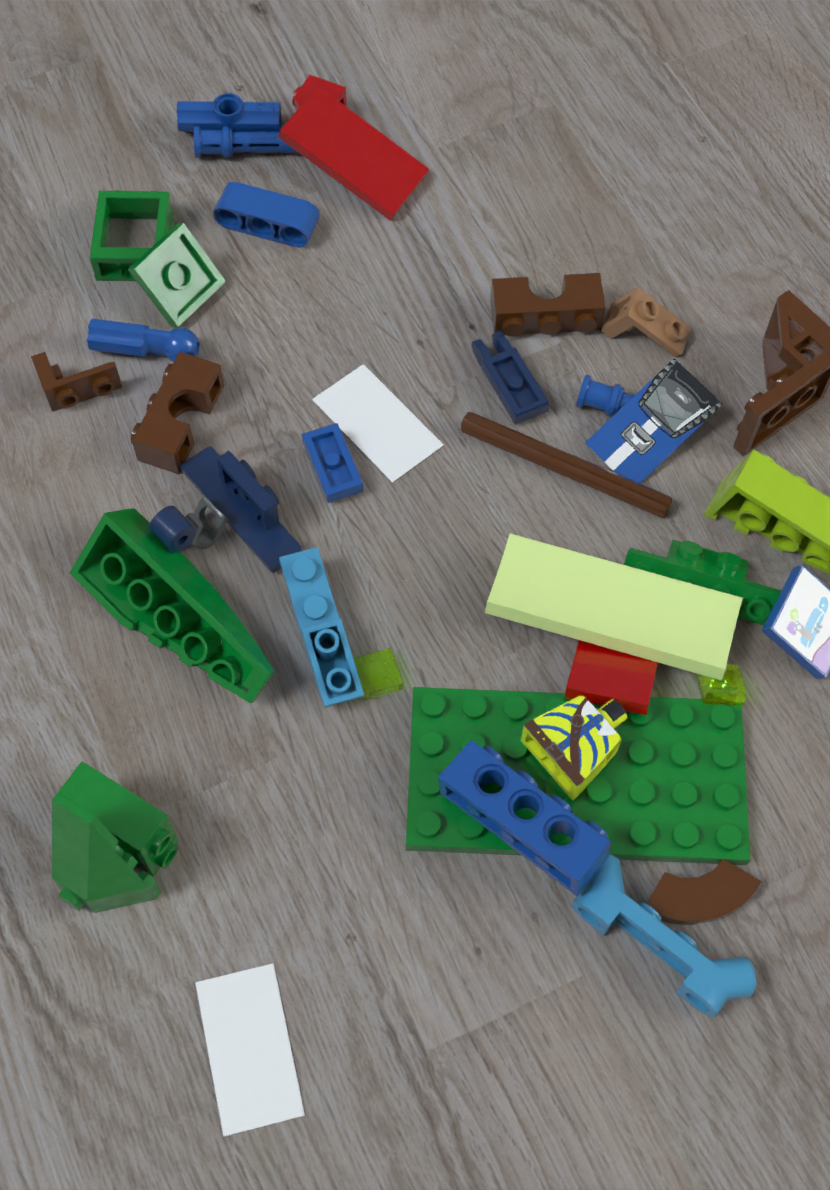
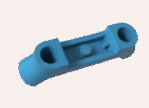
[571,854,756,1018]

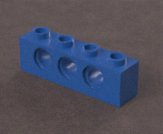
[438,740,611,896]

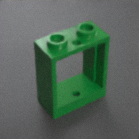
[90,190,174,282]
[58,761,179,877]

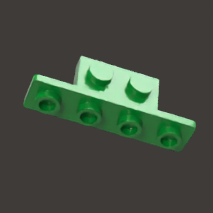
[624,539,782,625]

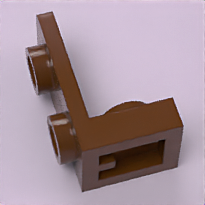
[31,352,122,412]

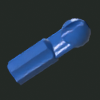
[87,318,200,362]

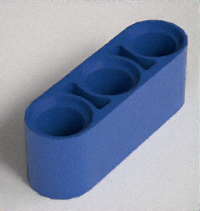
[213,182,320,248]

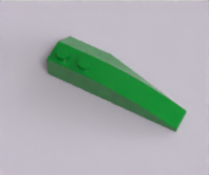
[69,508,275,703]

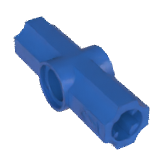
[177,93,282,132]

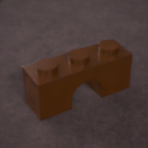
[490,273,606,337]
[131,351,224,474]

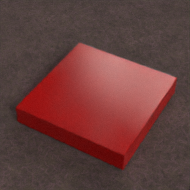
[565,640,658,715]

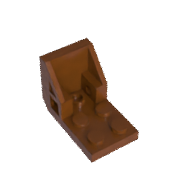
[733,290,830,457]

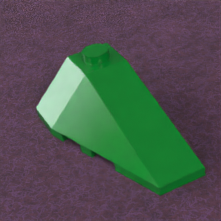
[52,792,161,913]

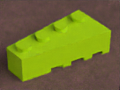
[703,449,830,575]

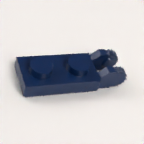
[471,331,549,425]

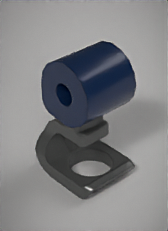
[149,495,228,553]

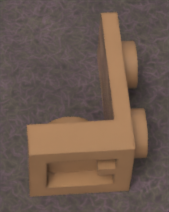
[601,287,691,357]

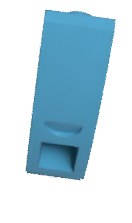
[279,547,364,708]

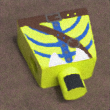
[521,696,627,800]

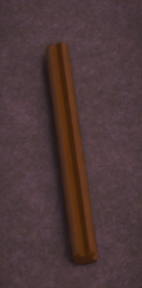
[461,412,672,517]

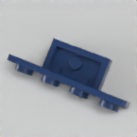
[181,446,302,573]

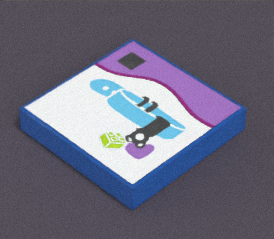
[761,565,830,679]

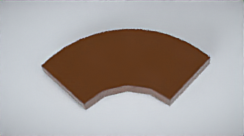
[647,859,762,925]

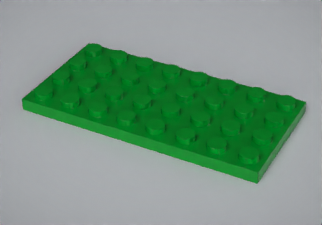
[406,687,750,865]

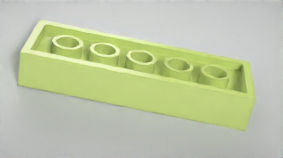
[485,533,743,681]

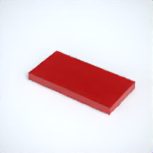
[278,86,429,221]

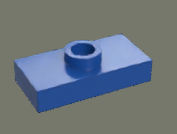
[302,423,364,503]

